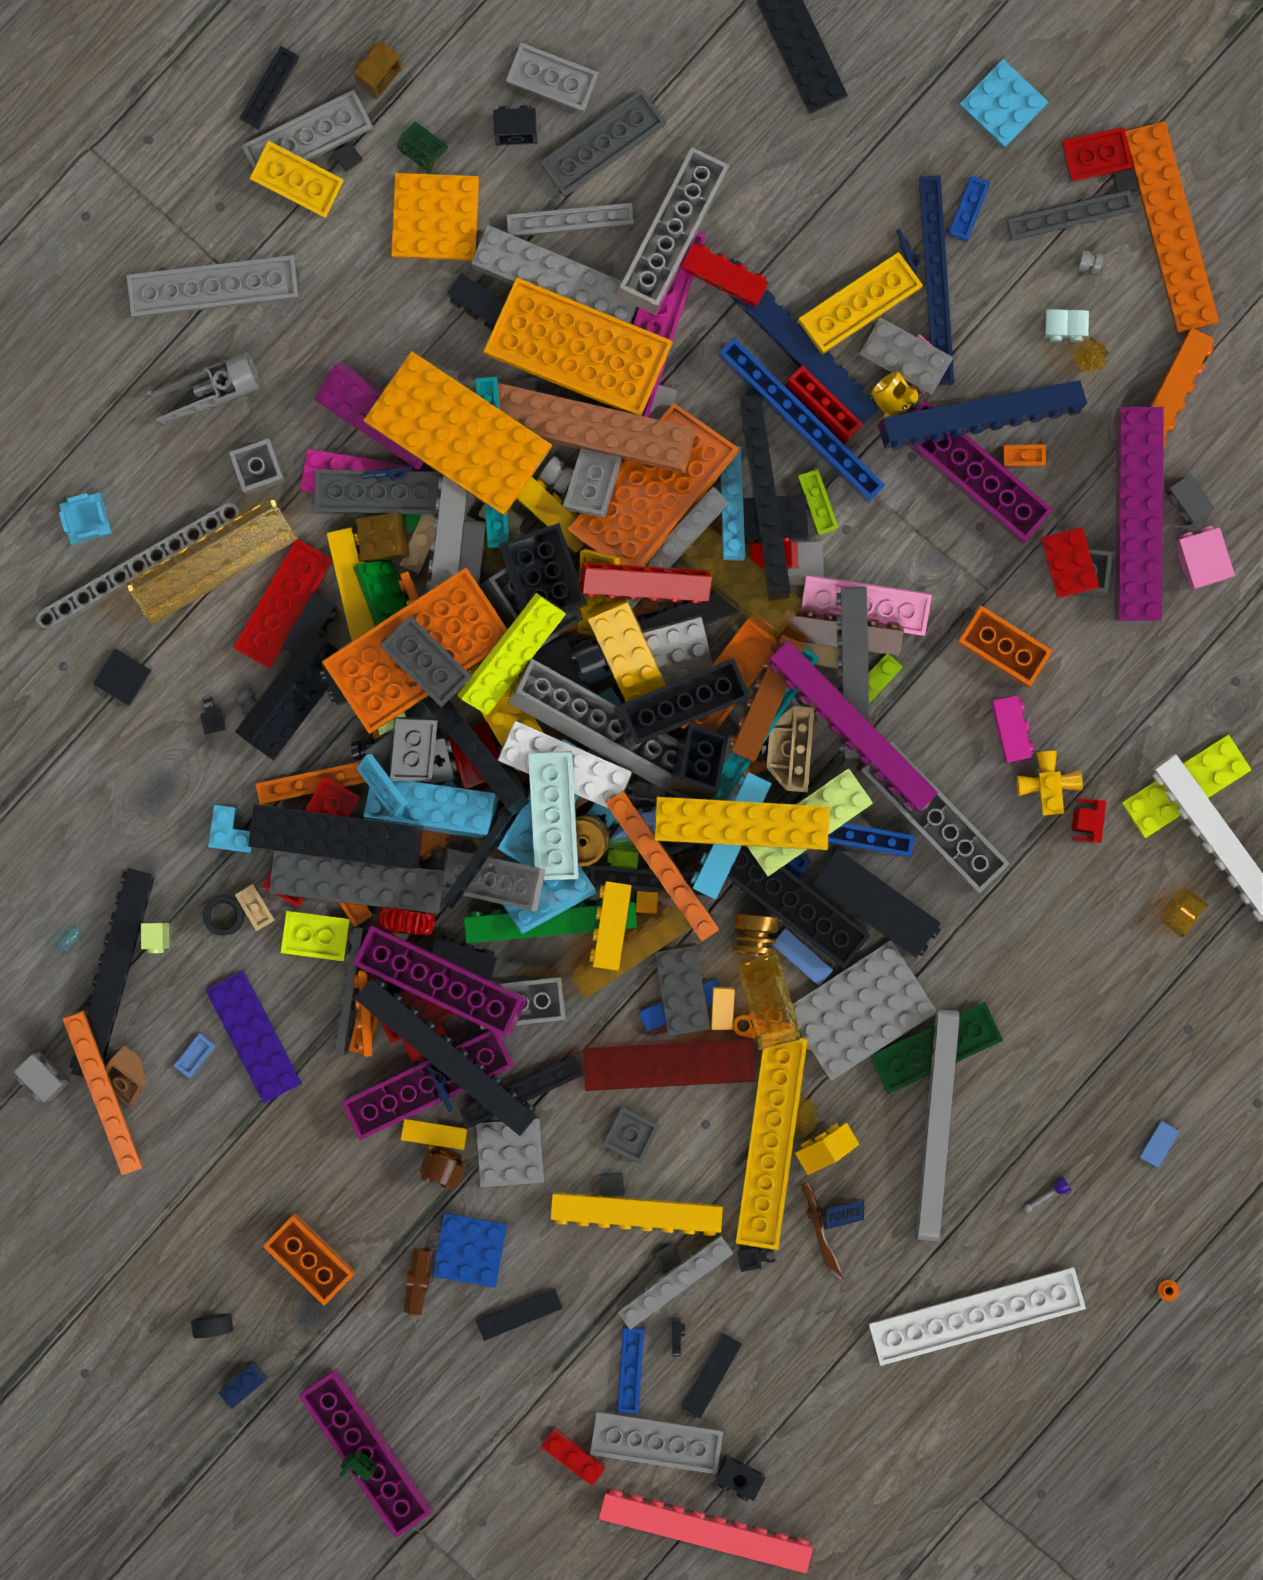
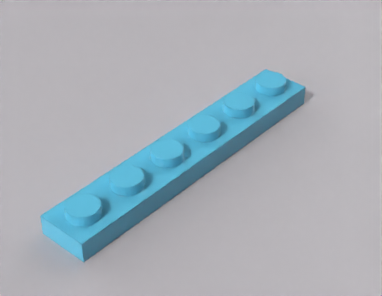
[720,446,745,561]

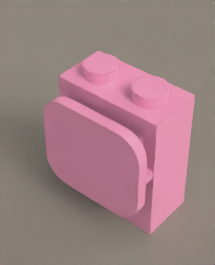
[1176,526,1235,590]

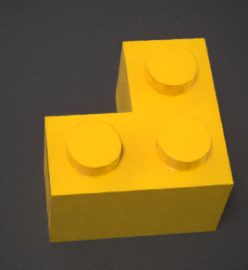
[795,1122,860,1175]

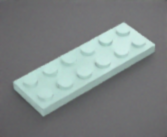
[528,751,579,880]

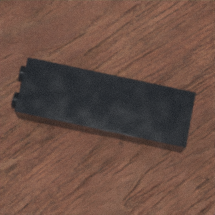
[811,849,941,958]

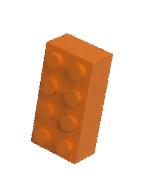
[956,606,1053,688]
[263,1213,356,1306]

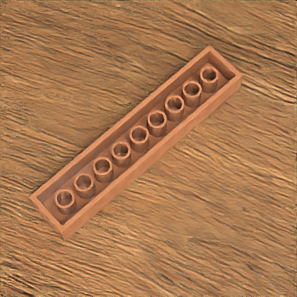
[498,383,696,474]

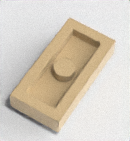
[235,884,275,931]

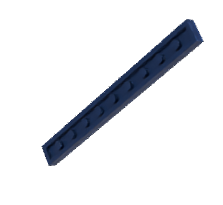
[919,175,954,386]

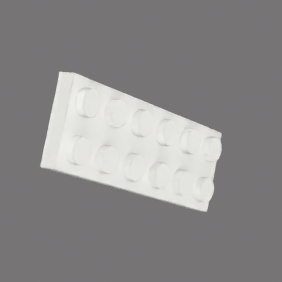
[497,721,632,809]

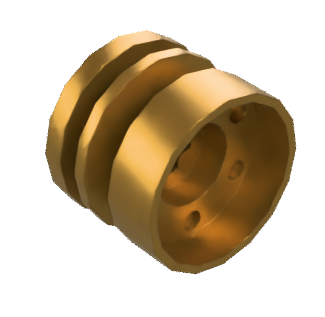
[731,914,779,956]

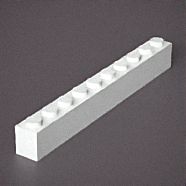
[1151,754,1263,922]

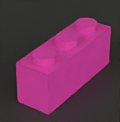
[991,695,1034,764]

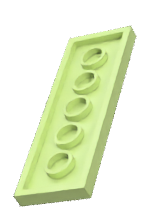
[747,768,873,876]

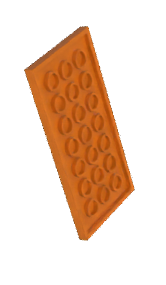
[567,403,740,566]
[322,567,507,734]

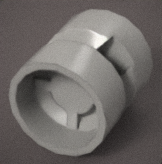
[539,456,574,495]

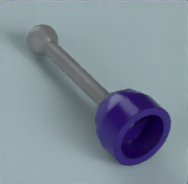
[1024,1176,1072,1213]

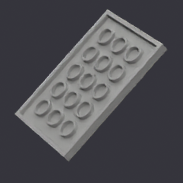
[784,940,936,1081]

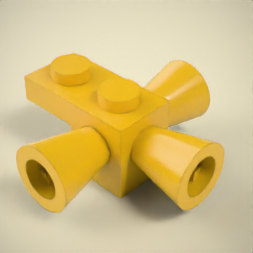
[1016,751,1083,816]

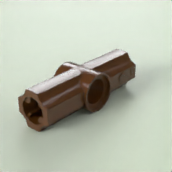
[404,1248,432,1315]

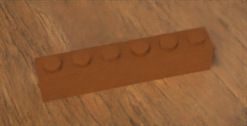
[729,635,805,764]

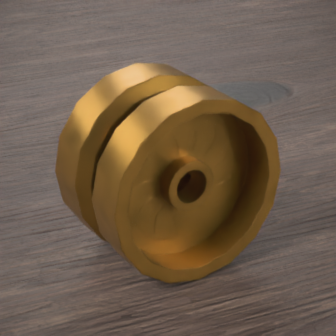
[576,814,611,866]

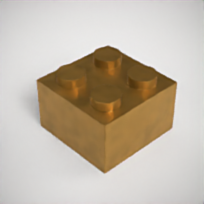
[354,40,403,100]
[356,512,409,562]

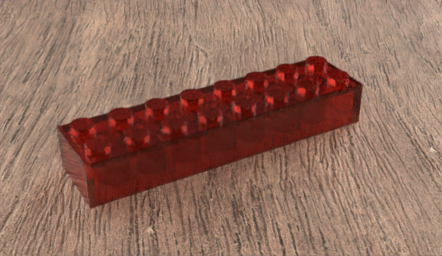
[583,1038,756,1091]

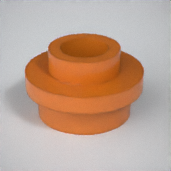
[1157,1280,1179,1301]

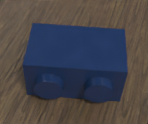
[218,1362,268,1409]

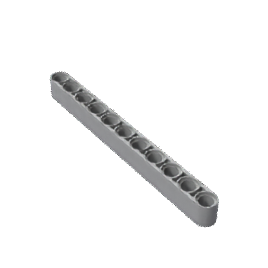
[36,503,241,630]
[916,1009,959,1241]

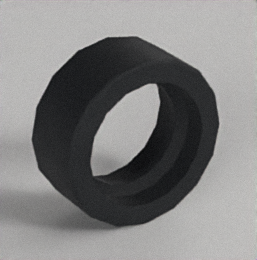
[202,895,245,936]
[191,1313,234,1339]

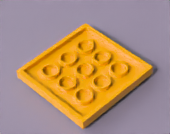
[391,173,479,261]

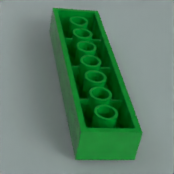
[464,899,637,943]

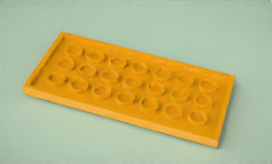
[484,278,673,416]
[363,351,552,516]

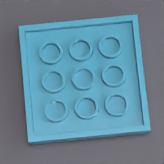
[500,855,596,934]

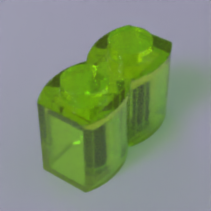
[608,843,638,869]

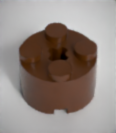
[420,1145,469,1190]

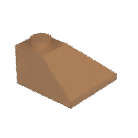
[106,1046,146,1109]

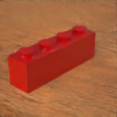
[681,243,769,308]
[784,365,863,445]

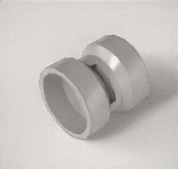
[1077,250,1103,275]

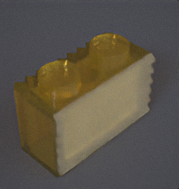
[1160,888,1209,938]

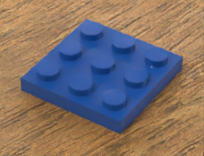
[433,1213,507,1288]

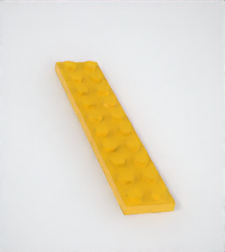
[736,1032,808,1250]

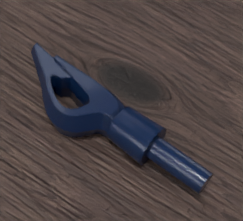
[896,229,920,275]
[362,466,413,482]
[427,1066,453,1113]

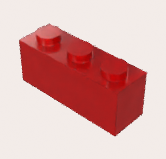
[541,1426,605,1486]

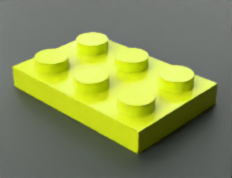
[281,911,350,961]

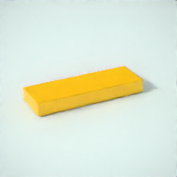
[401,1119,468,1150]

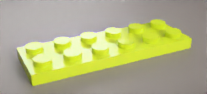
[457,593,566,715]
[1121,735,1251,838]

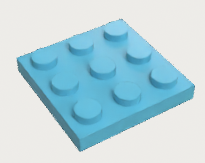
[959,59,1048,149]

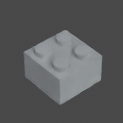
[229,438,286,496]
[14,1052,70,1102]

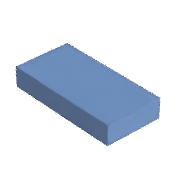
[173,1032,217,1079]
[1139,1120,1180,1168]

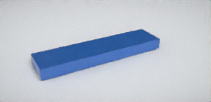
[639,978,720,1032]
[617,1326,644,1414]

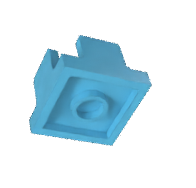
[59,493,112,545]

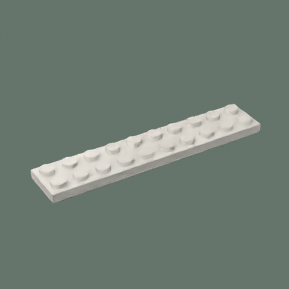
[868,1267,1086,1366]

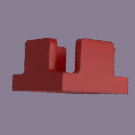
[1071,798,1107,844]

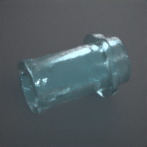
[56,926,83,954]

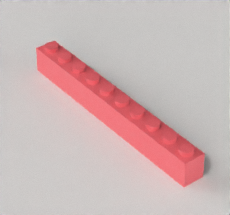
[599,1488,813,1574]

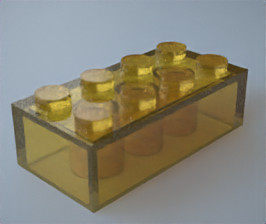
[737,954,800,1050]

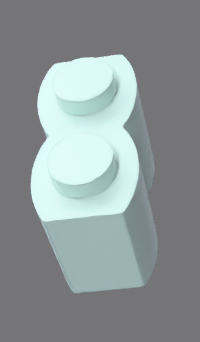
[1044,309,1089,343]

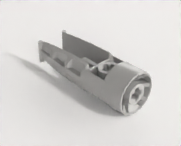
[147,352,261,424]

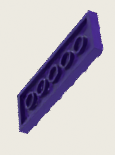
[205,971,302,1103]

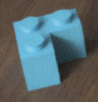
[208,805,254,853]

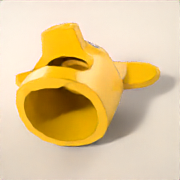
[871,371,918,420]

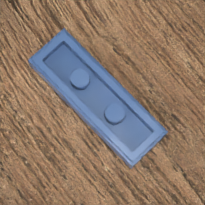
[771,928,833,986]

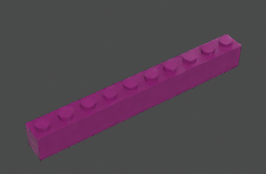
[766,641,938,812]

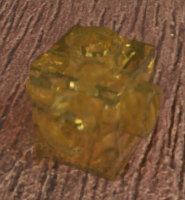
[1072,336,1110,375]

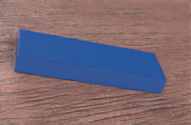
[948,175,990,242]

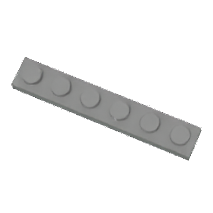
[507,203,634,237]

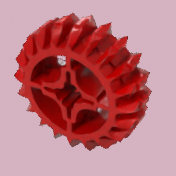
[377,907,435,935]

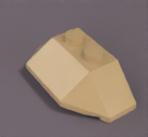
[766,706,815,792]

